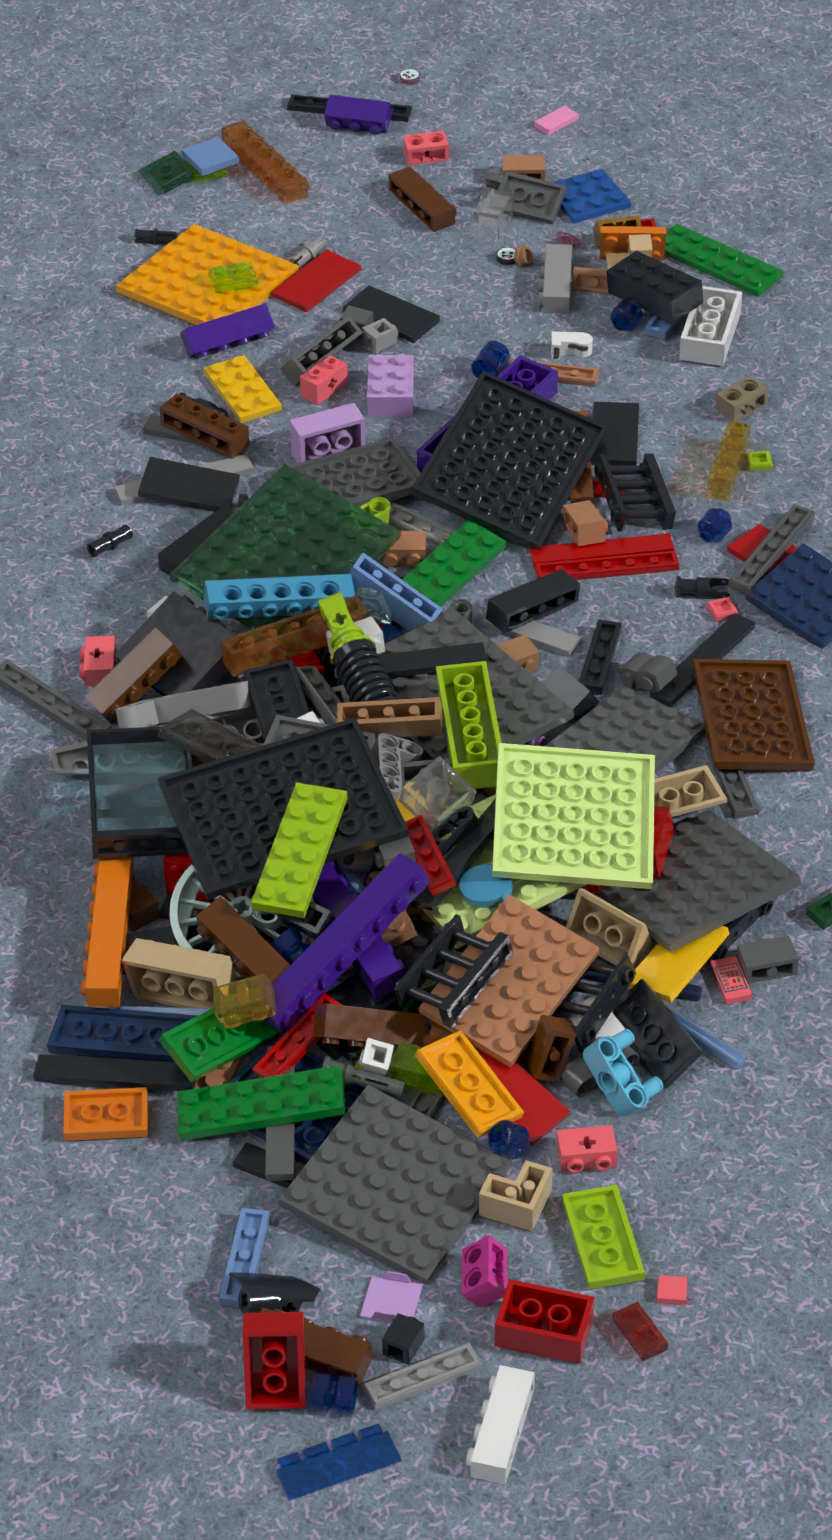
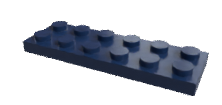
[47,1005,198,1062]

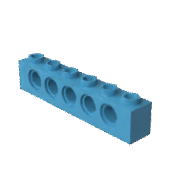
[203,574,356,619]

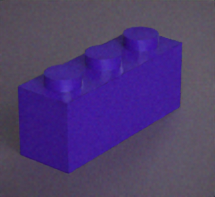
[324,95,392,134]

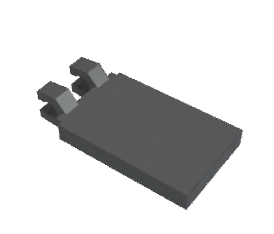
[478,171,567,224]

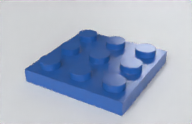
[553,169,631,223]

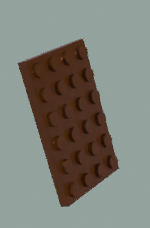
[692,659,815,770]

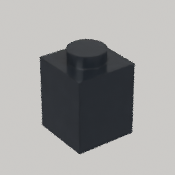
[382,1313,424,1365]

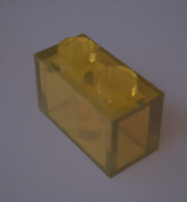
[213,974,276,1029]

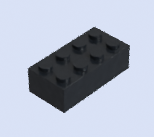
[606,250,703,324]

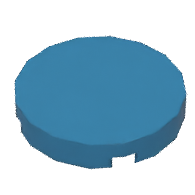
[459,864,513,908]

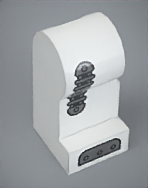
[551,331,593,359]

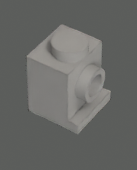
[362,318,398,354]

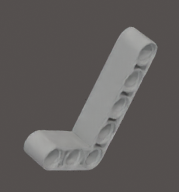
[115,681,253,728]

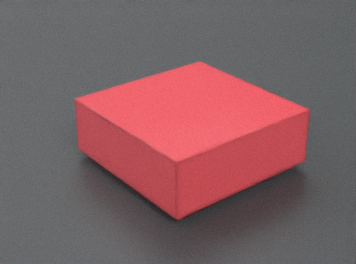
[707,597,738,622]
[657,1275,688,1306]

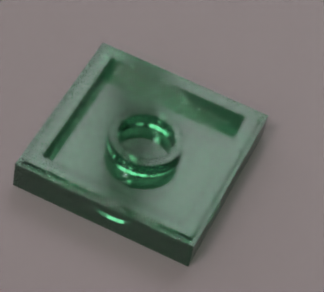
[139,151,194,196]

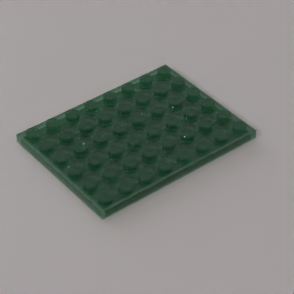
[170,464,401,651]

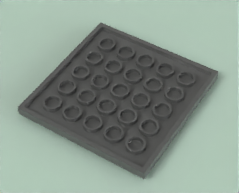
[596,810,801,953]
[279,1085,512,1284]

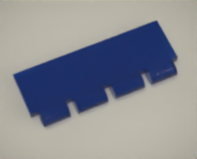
[276,1423,402,1501]

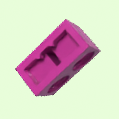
[461,1235,507,1307]

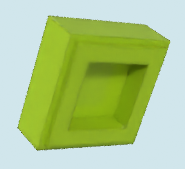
[746,451,773,471]

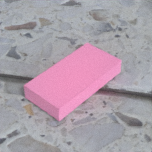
[534,105,579,135]

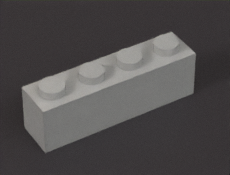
[539,244,572,313]

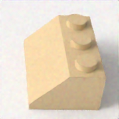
[654,765,727,817]
[566,888,652,969]

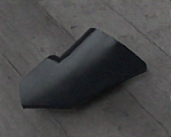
[229,1272,320,1313]

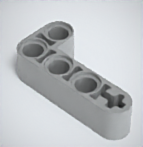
[371,733,423,802]

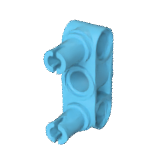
[583,1029,664,1116]

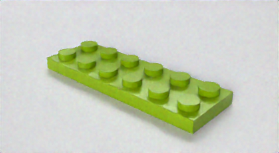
[251,783,348,918]

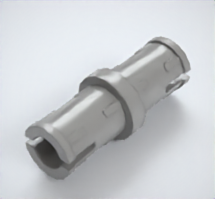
[289,235,327,269]

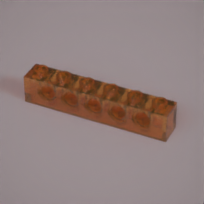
[221,120,309,205]
[222,595,368,677]

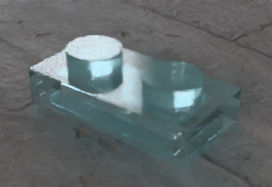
[355,587,394,624]

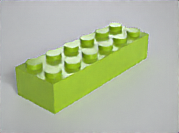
[436,661,502,791]

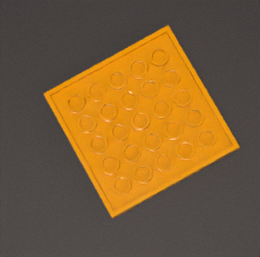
[116,224,299,325]

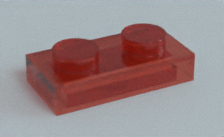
[612,1302,668,1362]

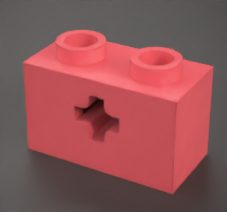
[300,355,348,405]
[79,636,116,686]
[556,1125,617,1174]

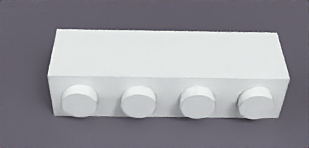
[466,1365,535,1485]

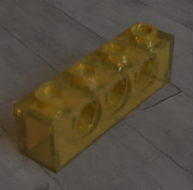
[707,421,751,502]

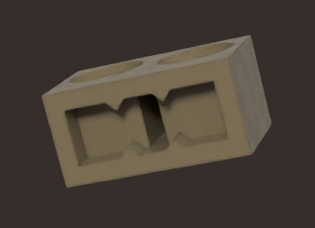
[715,376,769,423]

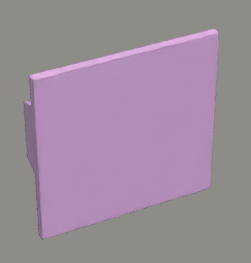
[360,1271,423,1324]

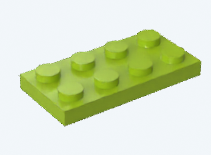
[562,1184,645,1290]

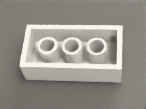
[679,286,742,366]

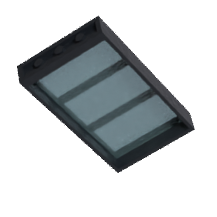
[87,725,192,859]

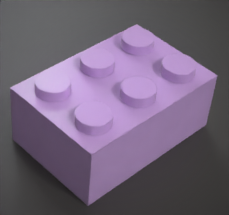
[367,354,414,417]
[290,403,365,463]

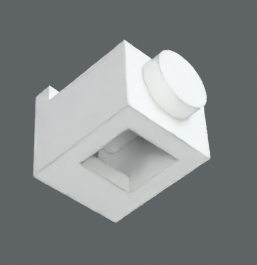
[358,1038,394,1076]

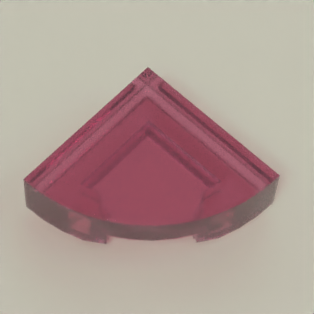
[556,232,581,249]

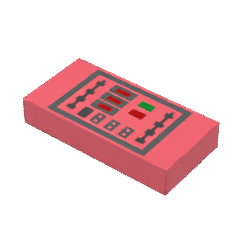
[710,956,752,1005]

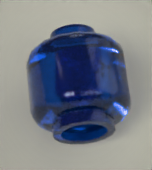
[610,300,643,331]
[697,508,732,543]
[488,1119,530,1160]

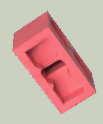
[403,131,449,166]

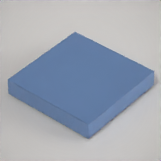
[182,137,239,176]

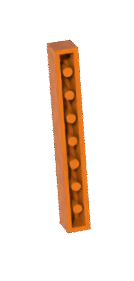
[81,857,135,1007]

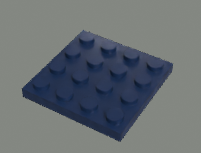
[745,543,832,649]

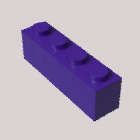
[180,303,275,359]

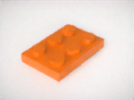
[600,226,666,261]
[63,1087,148,1141]

